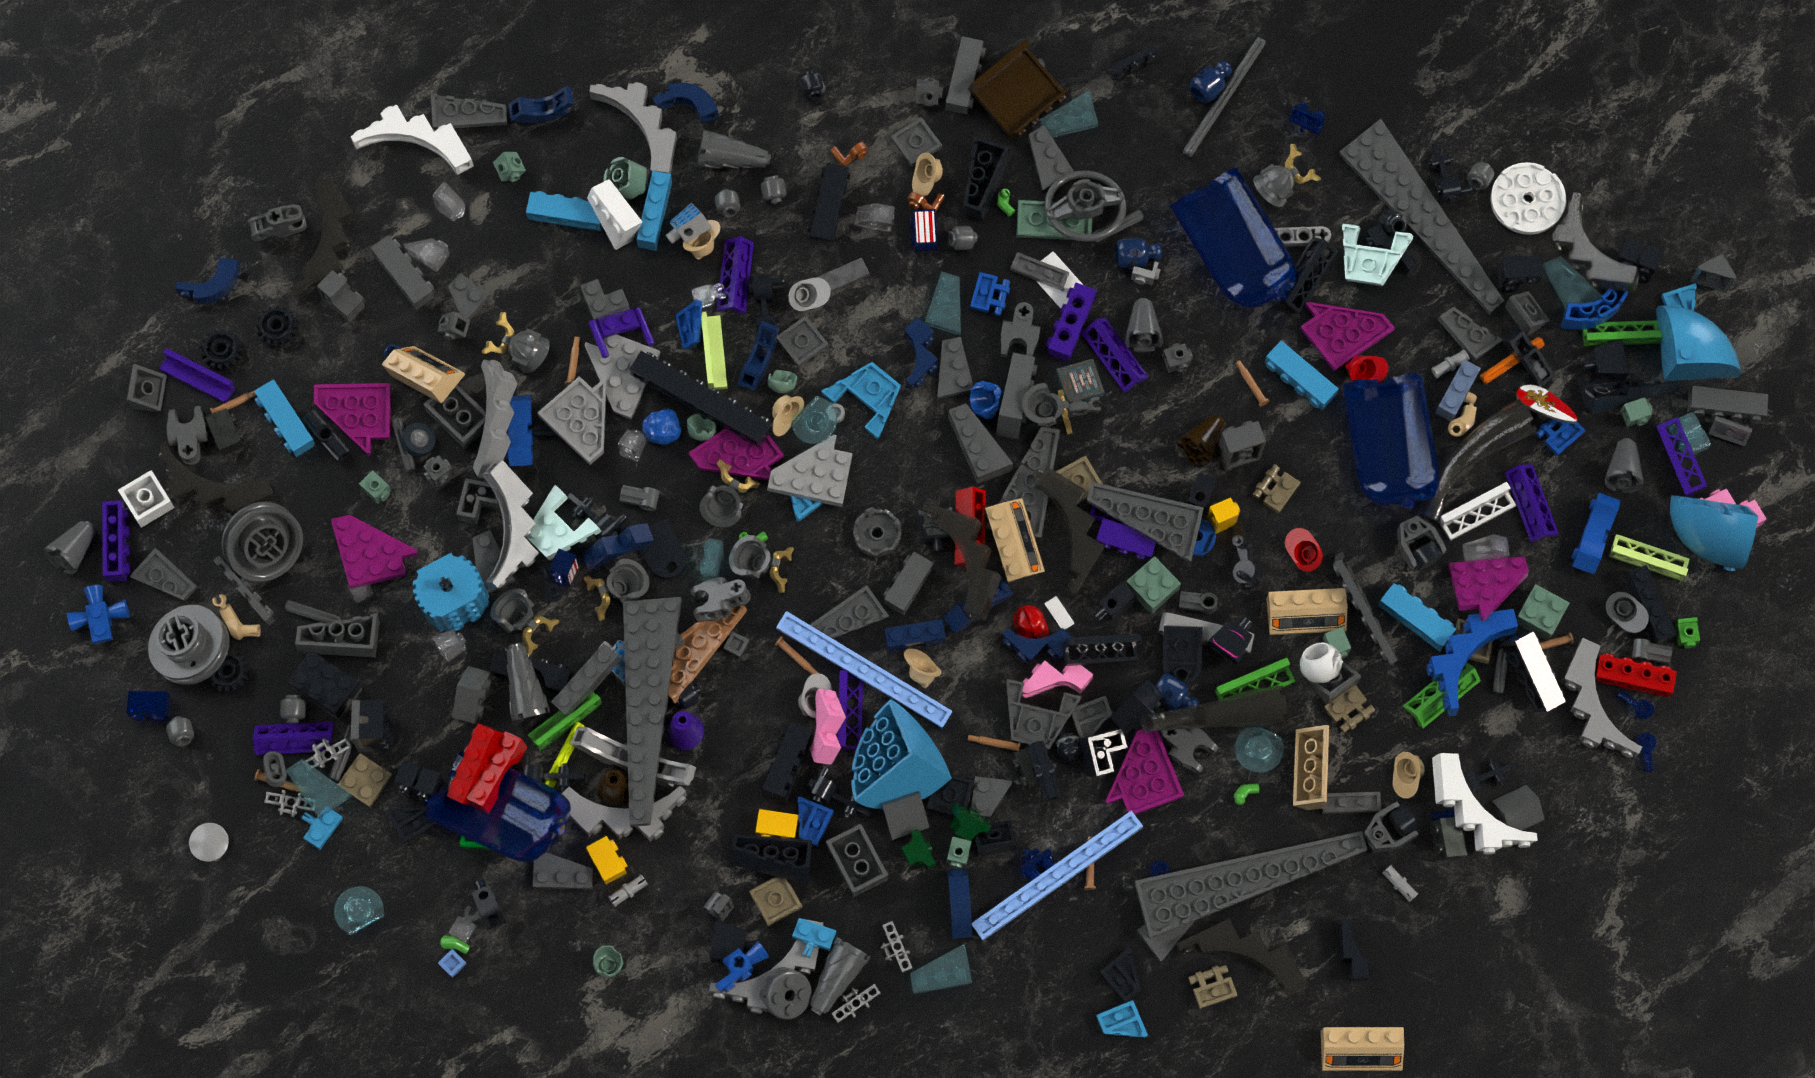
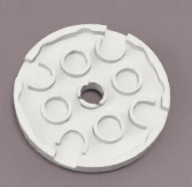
[1490,162,1566,235]

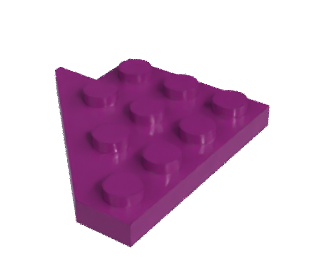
[1300,302,1395,372]
[314,383,391,455]
[689,429,784,481]
[331,515,418,589]
[1448,556,1529,621]
[1105,724,1184,815]

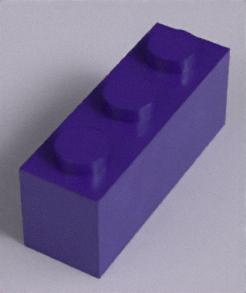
[1096,518,1156,560]

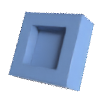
[438,949,467,978]

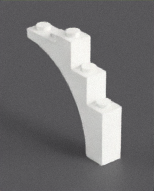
[351,105,473,175]
[1432,753,1537,854]

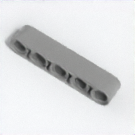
[1158,613,1254,654]

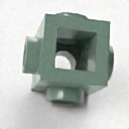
[493,152,526,182]

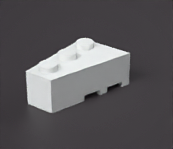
[587,179,642,250]

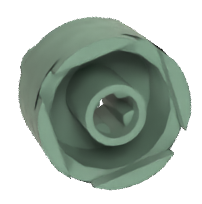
[604,157,647,199]

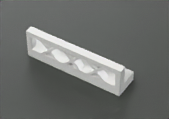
[1438,482,1516,541]

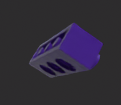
[1046,283,1097,362]

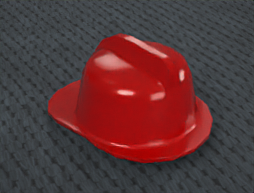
[1345,355,1388,385]
[1285,528,1323,572]
[1013,605,1049,639]

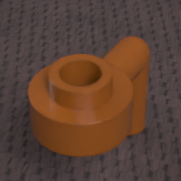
[830,142,868,166]
[907,192,945,214]

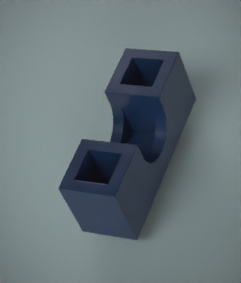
[885,619,945,653]

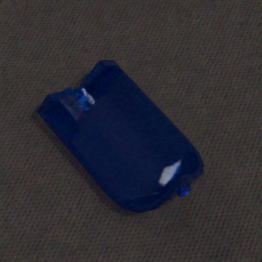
[1170,167,1296,307]
[1343,372,1439,507]
[425,749,571,862]

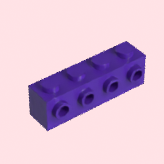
[102,500,130,582]

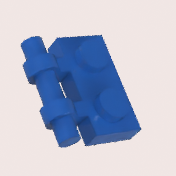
[970,272,1010,316]
[1535,419,1586,456]

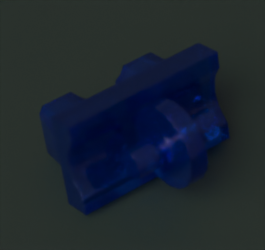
[1289,102,1326,134]
[1019,847,1055,882]

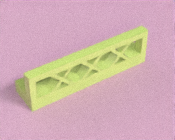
[701,312,728,390]
[1609,534,1690,581]

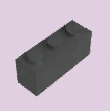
[883,552,934,616]

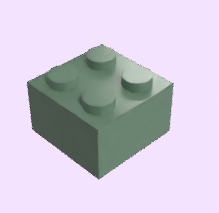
[1126,556,1181,615]
[1516,584,1570,640]

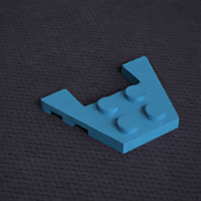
[821,362,901,440]

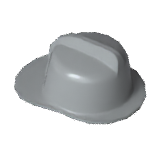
[788,278,831,311]
[798,673,832,718]

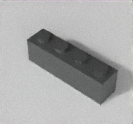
[945,36,986,114]
[371,235,435,310]
[1687,386,1768,423]
[551,643,622,716]

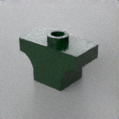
[950,803,991,841]
[901,829,936,871]

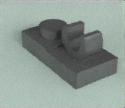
[1709,416,1752,446]

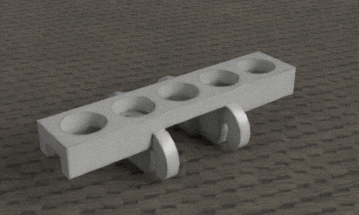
[303,738,352,772]
[264,790,317,817]
[880,921,912,973]
[832,984,881,1023]

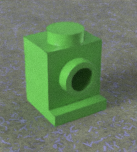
[1674,617,1700,648]

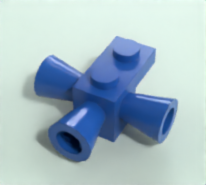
[67,585,130,644]
[715,941,769,993]

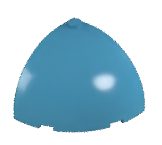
[1656,306,1741,381]
[1670,495,1758,571]
[851,699,952,809]

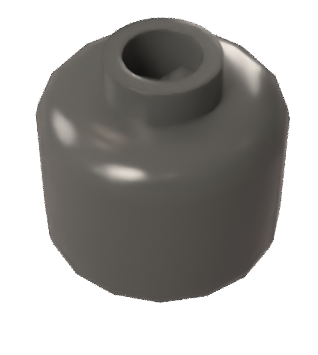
[1467,162,1494,190]
[761,176,787,204]
[715,189,741,218]
[948,226,977,251]
[280,695,306,724]
[166,716,194,746]

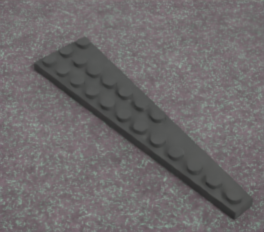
[1339,119,1504,315]
[623,597,682,827]
[1134,831,1367,939]

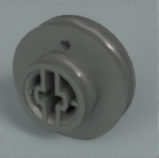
[221,502,303,582]
[148,605,229,685]

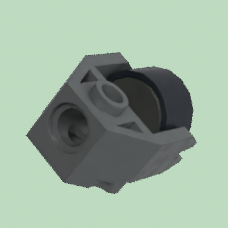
[1397,516,1447,570]
[1363,802,1419,853]

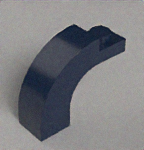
[653,83,719,124]
[509,86,574,123]
[175,258,241,304]
[738,321,780,391]
[947,869,972,939]

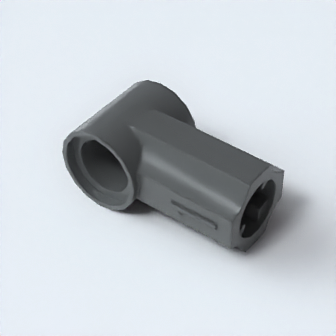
[619,485,660,511]
[1179,591,1217,614]
[1632,639,1672,664]

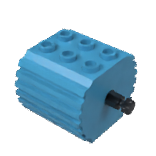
[413,553,489,632]

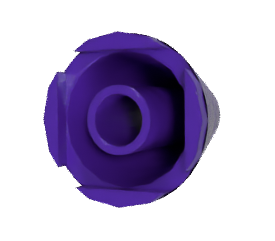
[665,711,704,750]

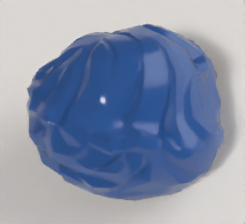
[970,381,1003,420]
[642,409,682,445]

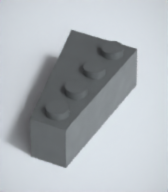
[996,353,1038,440]
[948,403,1013,484]

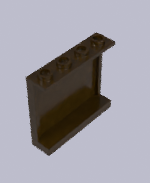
[968,40,1069,139]

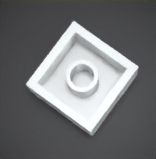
[118,470,175,527]

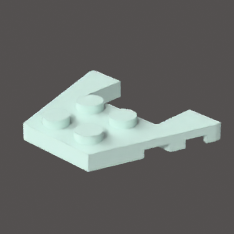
[1342,224,1413,286]
[527,485,601,560]

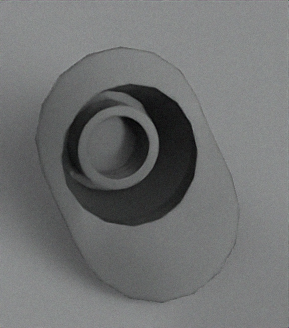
[1606,592,1649,633]

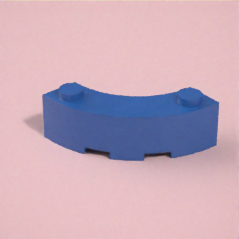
[1560,279,1632,330]
[505,395,533,466]
[1571,493,1620,574]

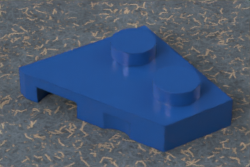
[675,300,702,350]

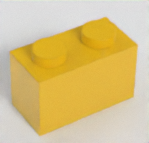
[1207,497,1240,534]
[756,809,798,839]
[586,836,628,885]

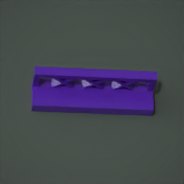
[717,236,754,314]
[1081,318,1148,393]
[159,348,235,403]
[1657,417,1707,497]
[1505,465,1559,542]
[838,670,863,751]
[253,722,334,755]

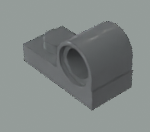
[703,891,734,922]

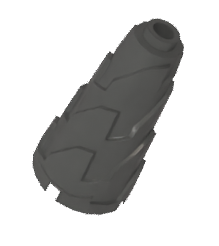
[697,129,771,169]
[506,643,550,721]
[809,937,870,1016]

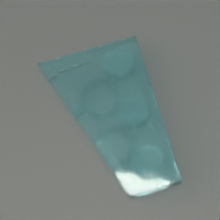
[1040,91,1098,137]
[1543,256,1602,308]
[925,272,961,335]
[286,759,352,818]
[910,944,972,994]

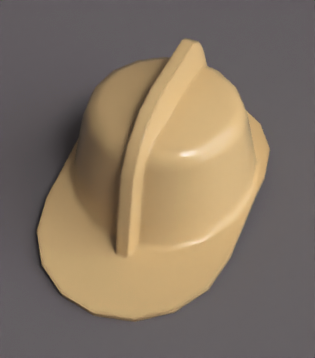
[912,153,943,197]
[683,220,721,260]
[772,395,804,436]
[904,649,941,688]
[1393,752,1425,798]

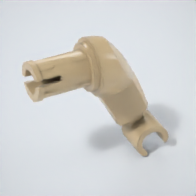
[1448,392,1477,437]
[212,594,261,640]

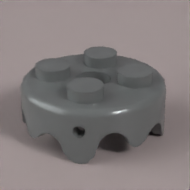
[853,507,901,557]
[759,967,812,1019]

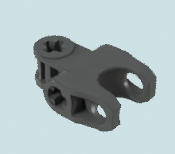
[248,204,307,241]
[1000,302,1041,357]
[166,406,209,465]
[690,577,751,622]
[1160,721,1219,775]

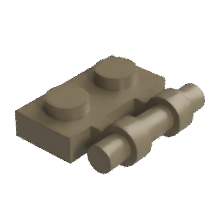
[1252,465,1301,514]
[1324,685,1375,733]
[1188,965,1238,1009]

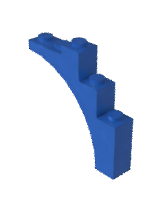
[1427,609,1518,716]

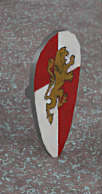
[1516,385,1577,424]

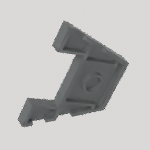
[1006,678,1081,749]

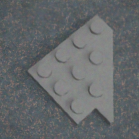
[585,335,660,420]
[538,376,607,465]
[767,435,852,507]

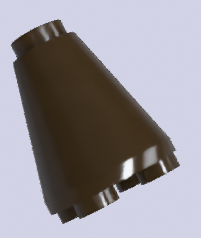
[1177,414,1226,465]
[597,769,629,808]

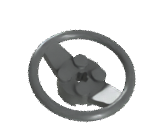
[1044,171,1126,242]

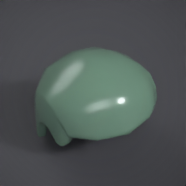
[767,370,797,394]
[687,414,716,441]
[593,945,623,978]

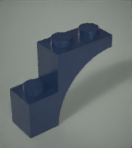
[904,317,938,391]
[582,523,654,572]
[943,579,1014,633]
[1001,628,1073,663]

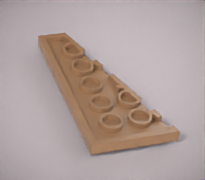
[669,605,747,703]

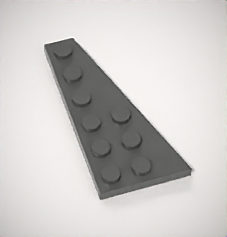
[985,427,1060,540]
[1087,482,1204,563]
[1333,551,1397,664]

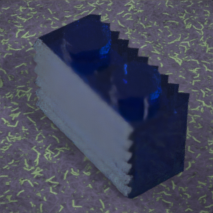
[126,691,170,721]

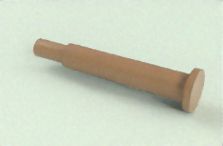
[565,337,580,386]
[1235,360,1269,407]
[210,389,257,414]
[1539,632,1574,650]
[775,636,818,674]
[968,735,1021,751]
[254,769,307,794]
[1084,836,1096,890]

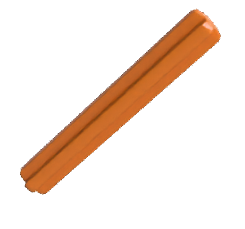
[1480,337,1545,384]

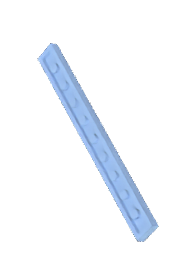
[776,611,952,728]
[972,811,1143,941]

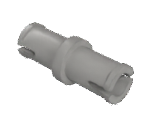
[1431,349,1470,379]
[1382,865,1418,902]
[608,875,648,907]

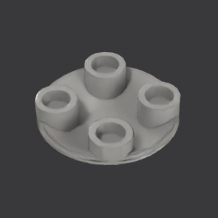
[189,823,229,862]

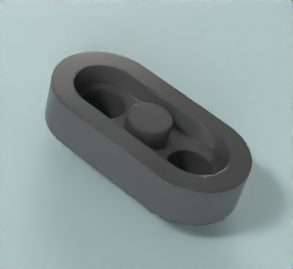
[263,751,287,787]

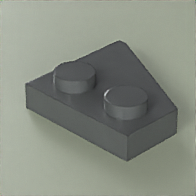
[448,273,489,320]
[1071,696,1112,739]
[971,776,1012,818]

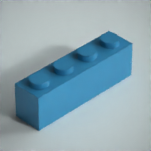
[637,171,672,251]
[526,191,602,231]
[1265,341,1339,410]
[254,379,316,457]
[1378,583,1456,651]

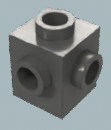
[916,78,943,106]
[437,312,470,341]
[1162,343,1193,373]
[423,455,452,487]

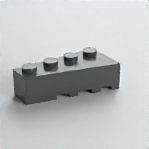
[295,613,380,658]

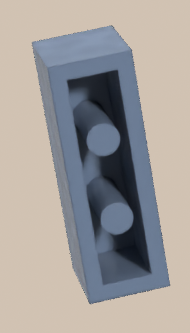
[1435,360,1481,422]

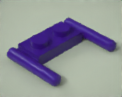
[588,307,654,358]

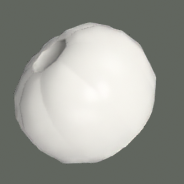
[1300,643,1343,683]

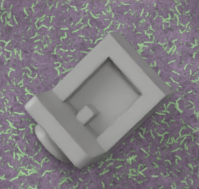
[1131,262,1161,285]

